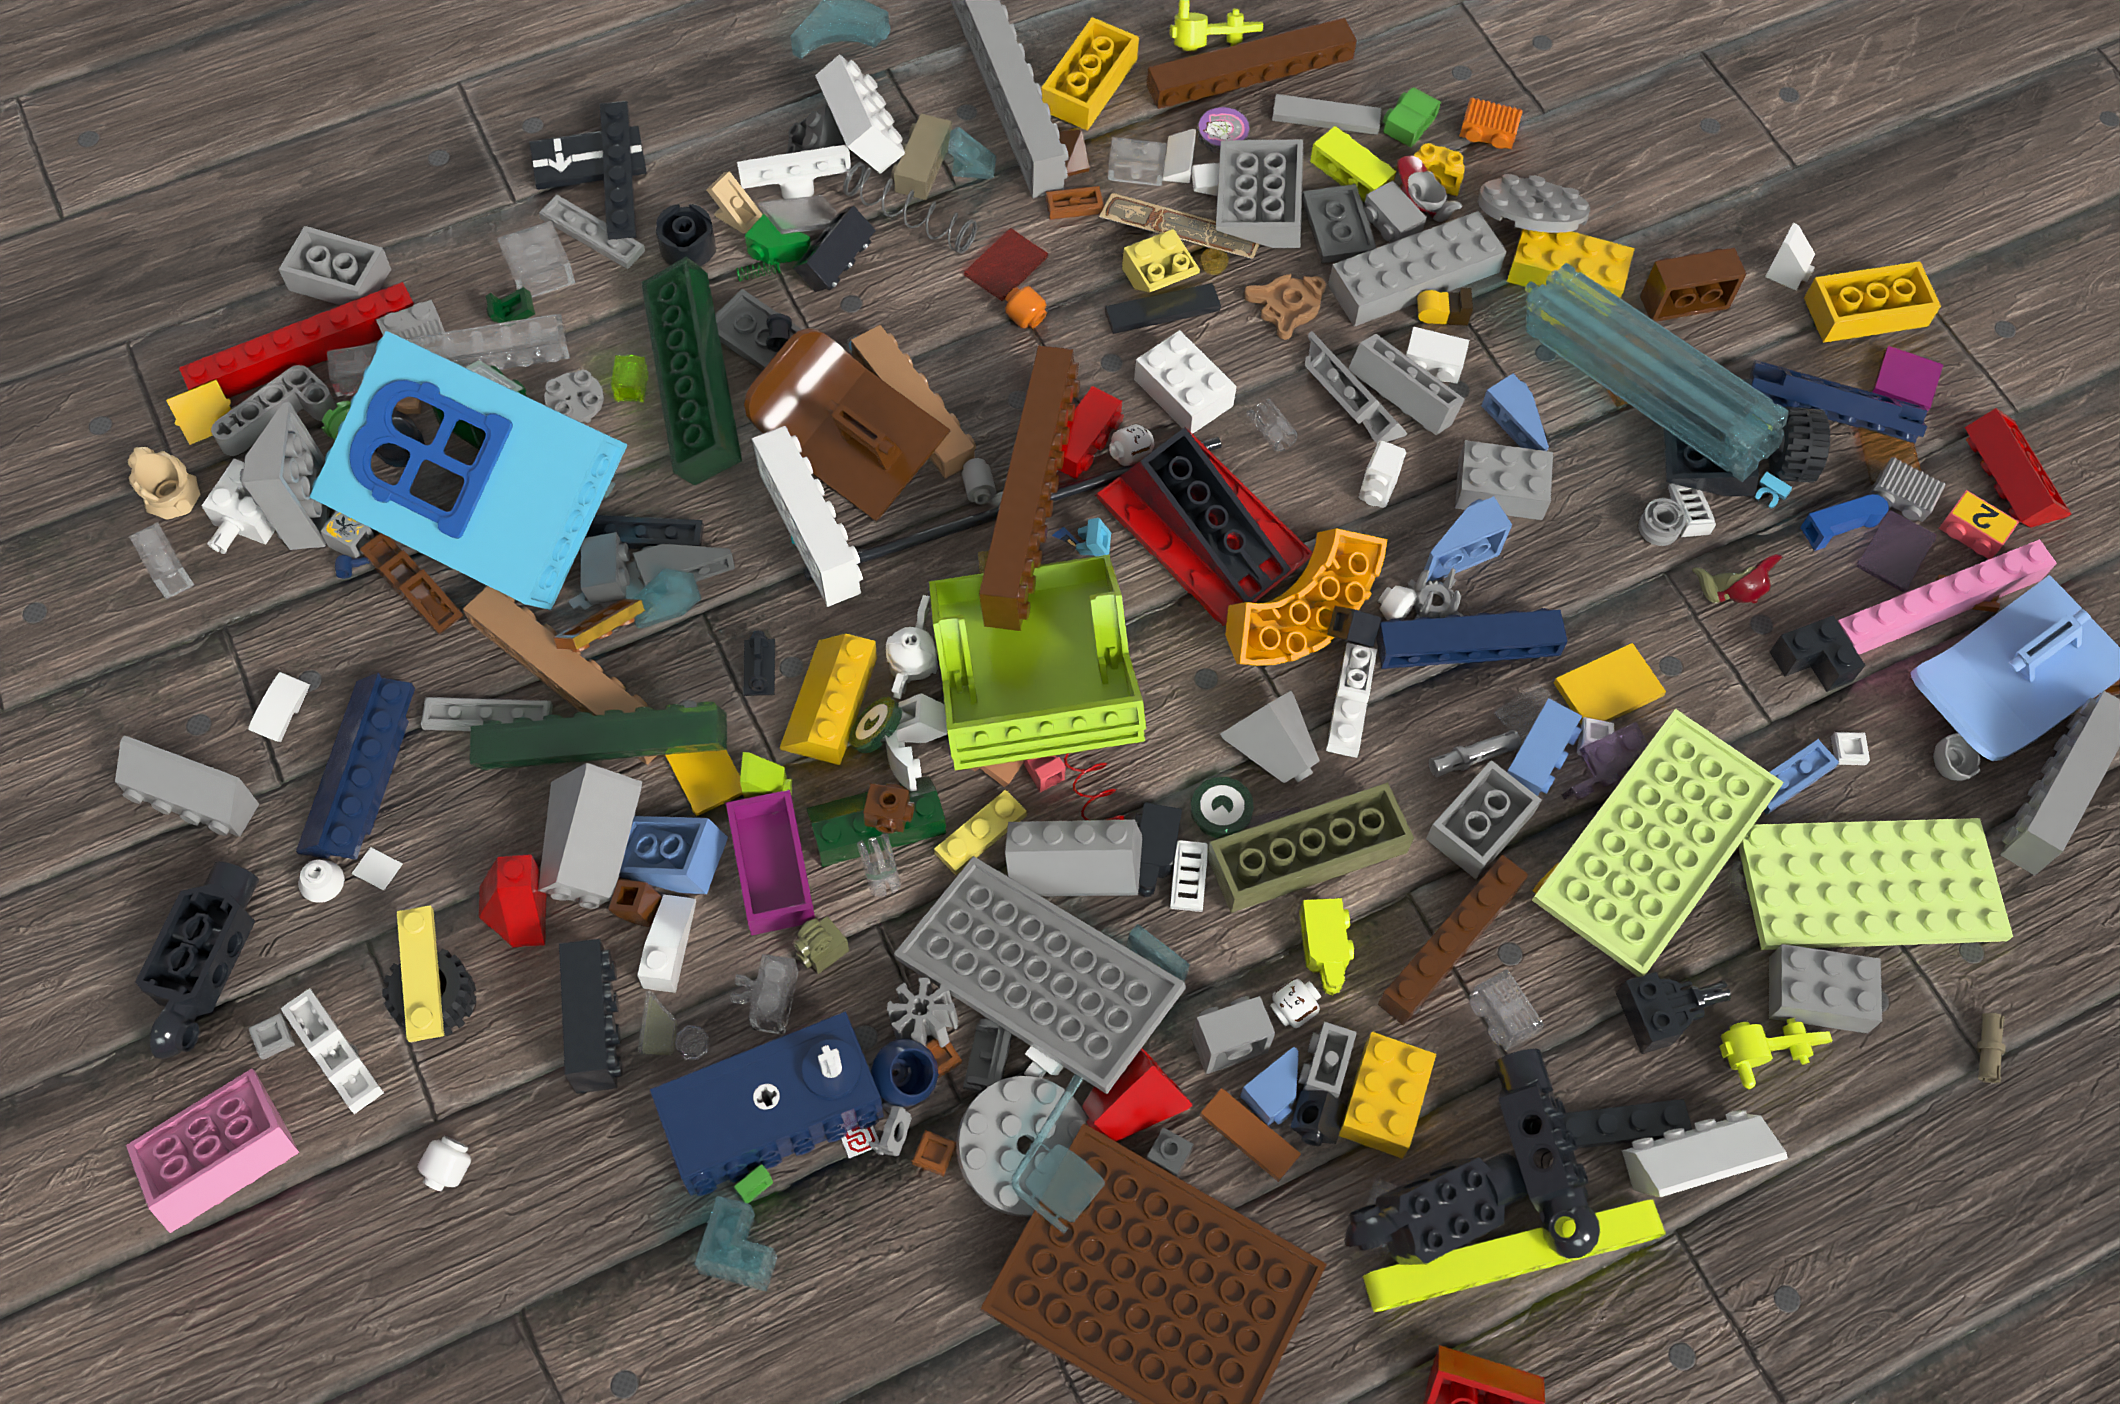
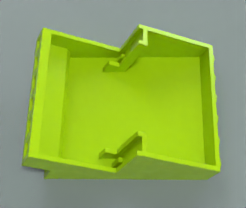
[929,554,1146,771]

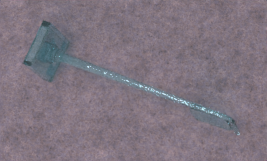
[1011,924,1190,1234]

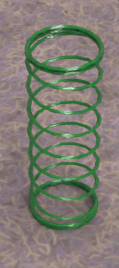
[736,259,780,282]

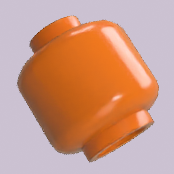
[1005,286,1047,329]

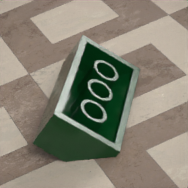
[806,776,946,867]

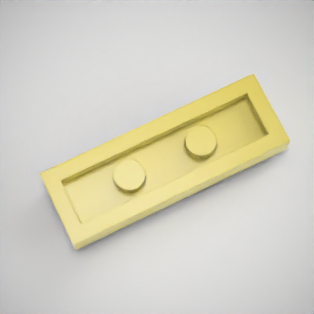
[934,789,1027,875]

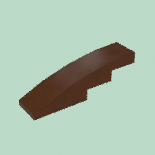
[360,533,464,635]

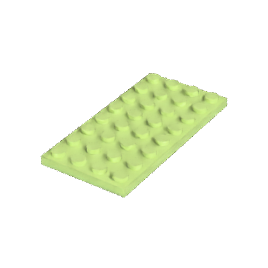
[1532,709,1784,977]
[1738,818,2013,950]

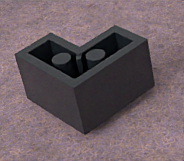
[1769,615,1866,692]

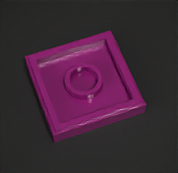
[1872,345,1943,411]

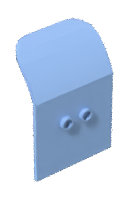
[1911,575,2120,761]

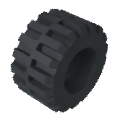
[1768,407,1830,483]
[382,948,477,1040]

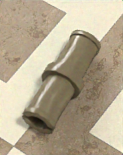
[1977,1013,2006,1083]

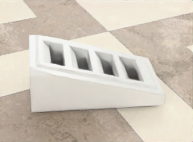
[1668,484,1716,537]
[1170,840,1208,912]

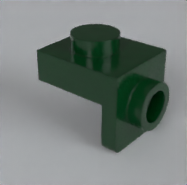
[485,287,535,330]

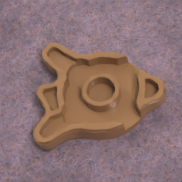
[1244,274,1326,340]

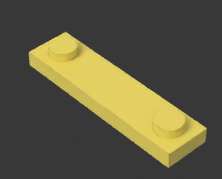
[397,905,444,1042]

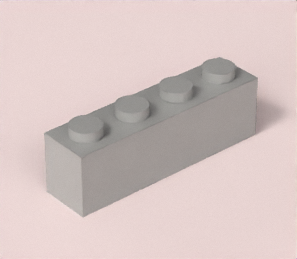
[1348,334,1465,435]

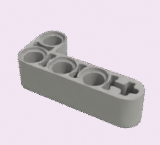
[211,365,337,456]

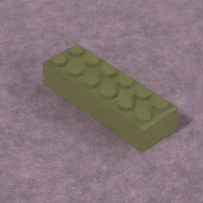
[1207,783,1414,913]

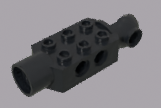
[135,862,259,1059]
[1494,1048,1600,1259]
[1344,1153,1528,1265]

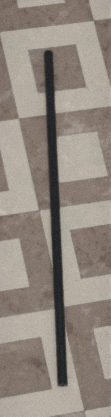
[803,437,1222,581]

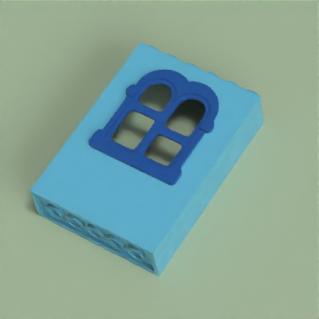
[310,331,628,610]

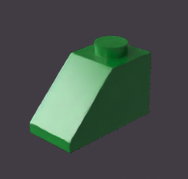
[745,213,811,265]

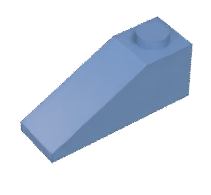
[1481,374,1549,451]

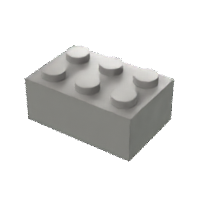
[279,226,391,305]
[1455,440,1553,520]
[1426,760,1542,879]
[1769,944,1882,1033]

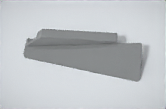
[1305,331,1408,444]

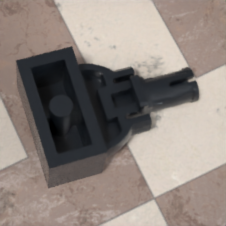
[1616,972,1731,1054]

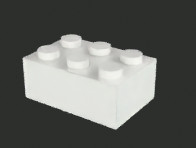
[1134,330,1237,434]

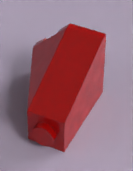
[479,854,546,948]
[1082,1048,1193,1142]

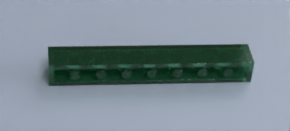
[470,702,727,770]

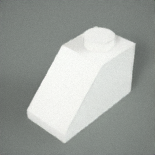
[1765,223,1815,290]
[876,693,947,743]

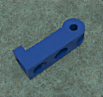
[1800,494,1889,551]

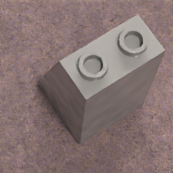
[538,763,642,909]

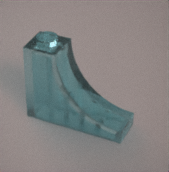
[791,0,891,59]

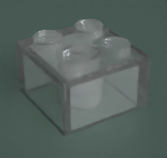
[497,221,575,298]

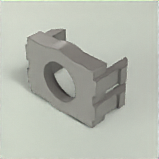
[868,1102,912,1156]

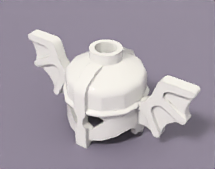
[886,595,938,699]

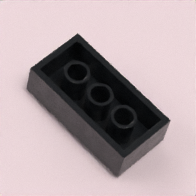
[559,939,623,1094]

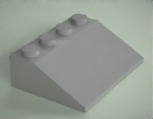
[1216,140,1303,248]
[240,402,330,550]

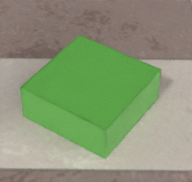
[734,1164,773,1205]

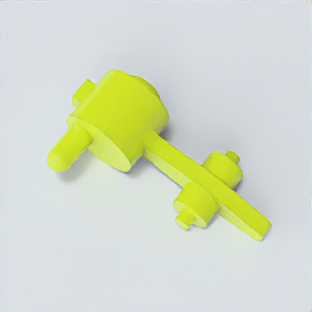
[1170,0,1263,51]
[1719,1018,1832,1089]

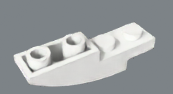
[1326,643,1377,758]

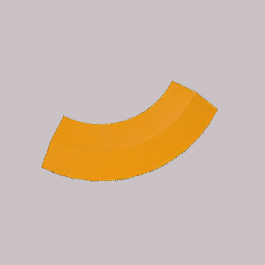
[1225,528,1388,666]

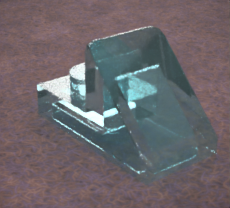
[948,127,996,179]

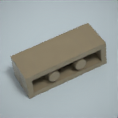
[891,113,952,200]

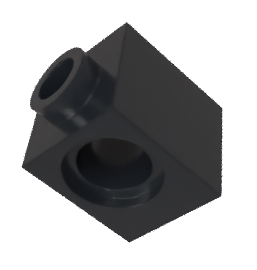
[1327,606,1381,647]
[1290,1090,1347,1147]

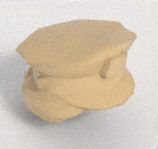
[128,447,200,520]

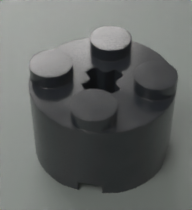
[656,204,717,273]

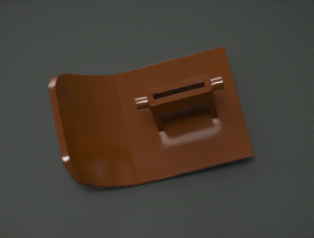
[744,328,951,522]

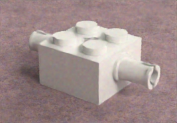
[202,459,275,554]

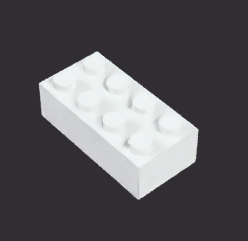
[815,54,905,174]

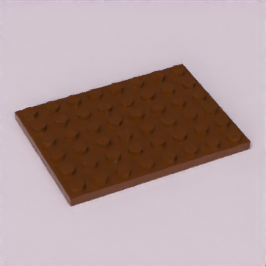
[980,1123,1327,1404]

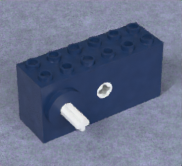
[650,1011,884,1196]

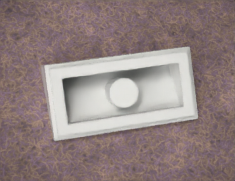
[1163,129,1196,183]

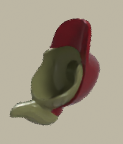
[1692,554,1783,604]

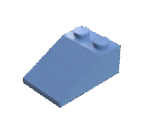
[1424,496,1512,583]
[619,816,728,894]

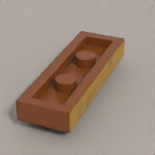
[553,599,645,652]

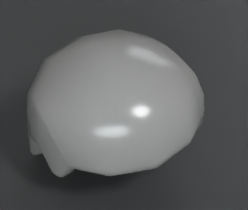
[1933,733,1980,781]

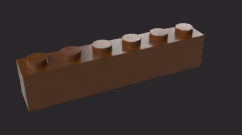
[1378,855,1528,1026]

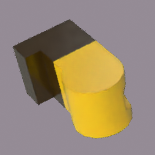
[1417,288,1473,326]

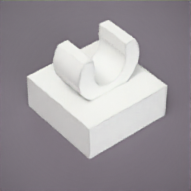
[1024,1046,1064,1078]

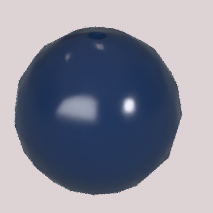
[871,1038,938,1107]

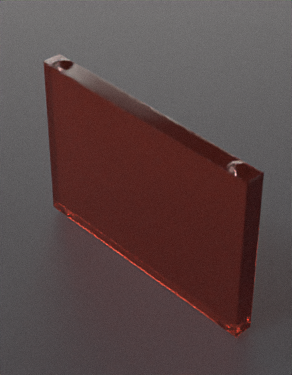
[964,228,1048,301]

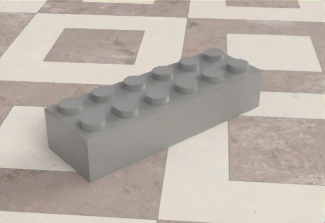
[1328,211,1507,327]
[2000,691,2120,876]

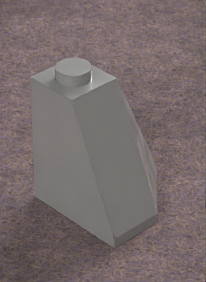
[1220,691,1320,783]

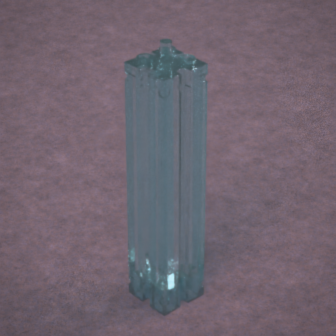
[1525,263,1789,482]

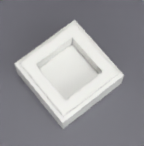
[1831,732,1870,765]

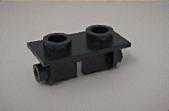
[743,631,775,696]

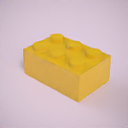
[1339,1032,1436,1158]

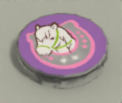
[1196,106,1251,154]

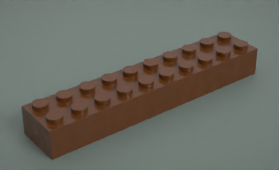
[979,345,1080,631]

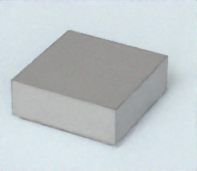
[248,1013,295,1060]

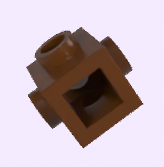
[863,783,915,833]

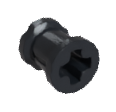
[766,313,792,352]

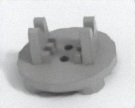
[544,370,604,423]

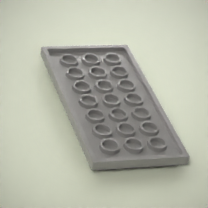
[894,856,1186,1094]

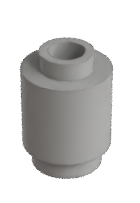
[962,458,996,504]

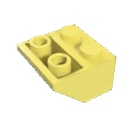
[1122,229,1200,292]

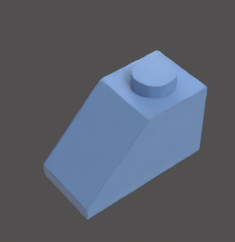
[1240,1047,1299,1126]

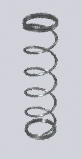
[843,163,977,254]

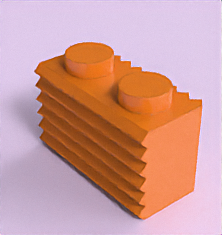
[1459,97,1522,149]

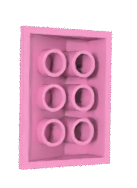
[126,1068,299,1233]

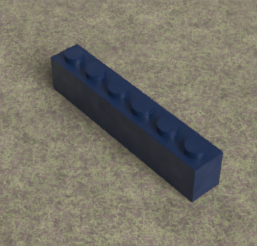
[1376,608,1568,669]

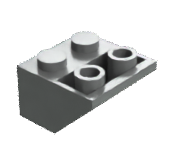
[785,105,846,176]

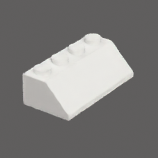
[1622,1110,1788,1197]

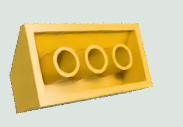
[780,634,877,765]

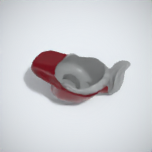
[1397,156,1462,222]

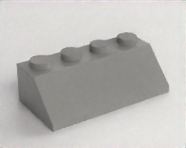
[115,735,259,837]
[1005,820,1142,896]

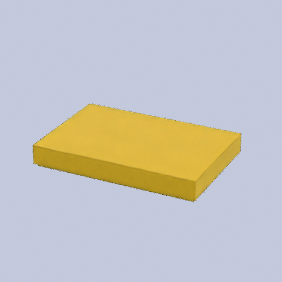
[1554,643,1666,725]

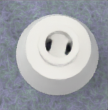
[1378,585,1417,621]
[298,860,344,903]

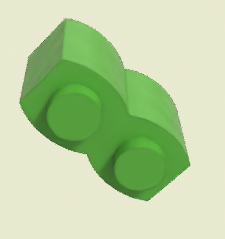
[1383,87,1441,147]

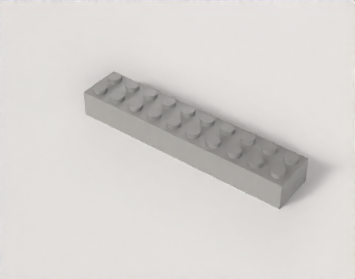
[951,0,1068,198]

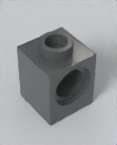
[1146,1127,1194,1178]

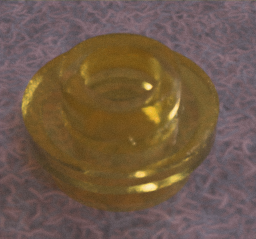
[1201,248,1229,275]

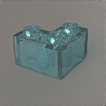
[694,1196,777,1292]

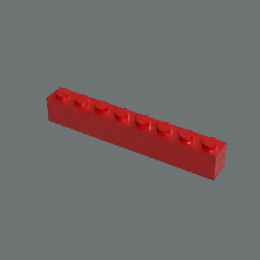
[179,282,414,399]

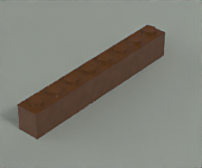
[1147,18,1357,109]

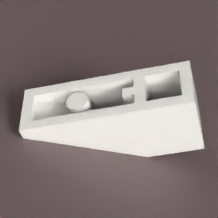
[637,894,696,993]

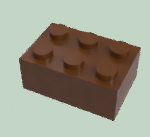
[1640,247,1747,323]

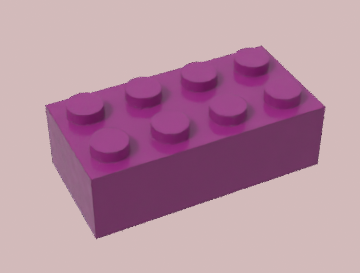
[726,790,815,936]

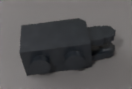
[1135,802,1182,898]

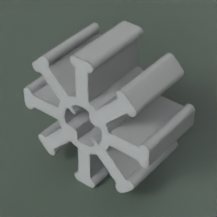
[887,977,958,1048]

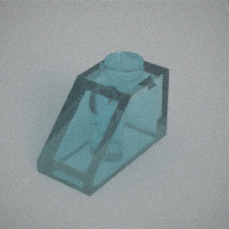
[633,568,702,628]

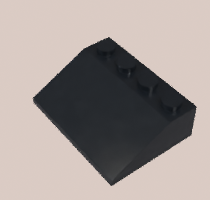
[1661,379,1759,496]

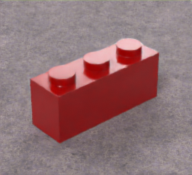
[1057,386,1124,479]

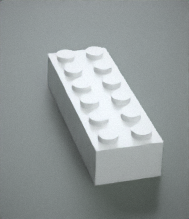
[752,426,863,607]

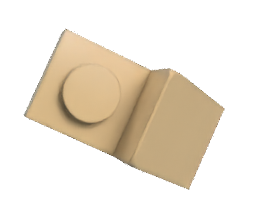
[707,171,763,234]

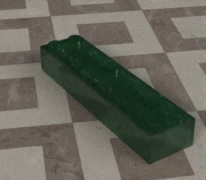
[641,257,742,486]

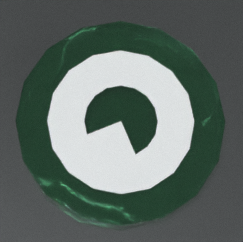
[849,697,902,753]
[1191,777,1254,838]

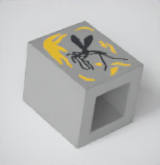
[320,511,375,559]

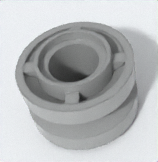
[1638,498,1686,546]

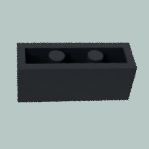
[793,205,876,293]

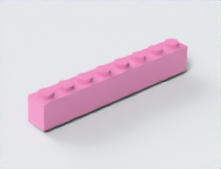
[1837,539,2057,654]

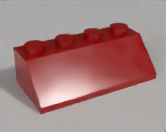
[1964,408,2072,528]

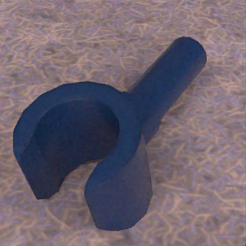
[335,555,370,579]

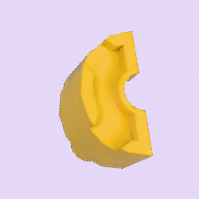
[1414,143,1464,196]

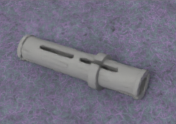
[1429,730,1521,778]

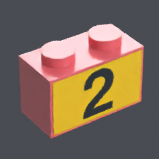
[1938,490,2019,559]

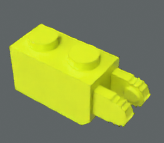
[1299,898,1354,996]

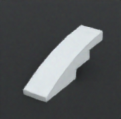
[280,988,384,1114]

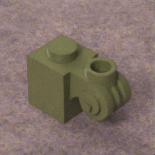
[793,916,849,974]

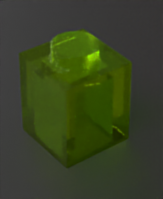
[611,354,649,402]

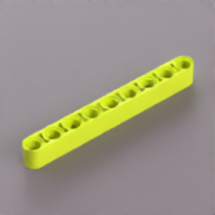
[1362,1200,1666,1312]

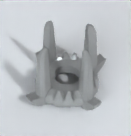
[1408,568,1464,620]

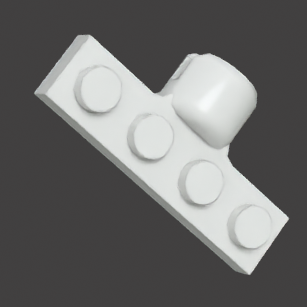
[737,145,851,204]

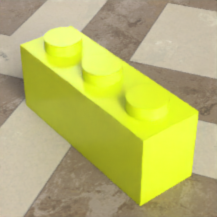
[1310,126,1396,203]

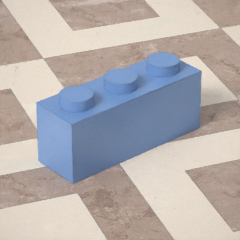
[1507,698,1582,796]

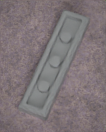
[1272,94,1382,135]
[539,195,645,269]
[421,697,553,734]

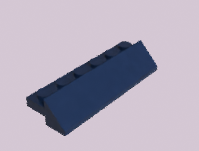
[1749,359,1928,444]
[296,672,415,860]

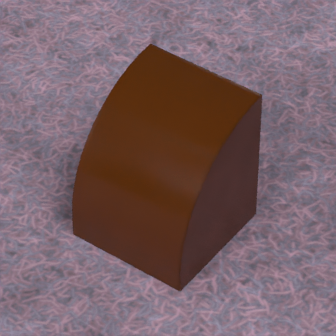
[608,879,662,928]

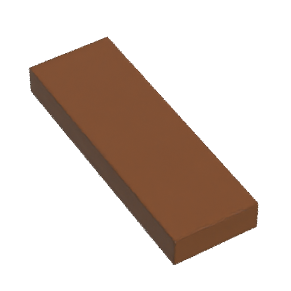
[1200,1088,1301,1182]

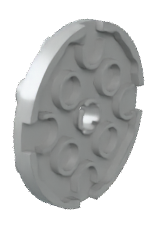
[1478,174,1590,233]
[956,1076,1088,1217]

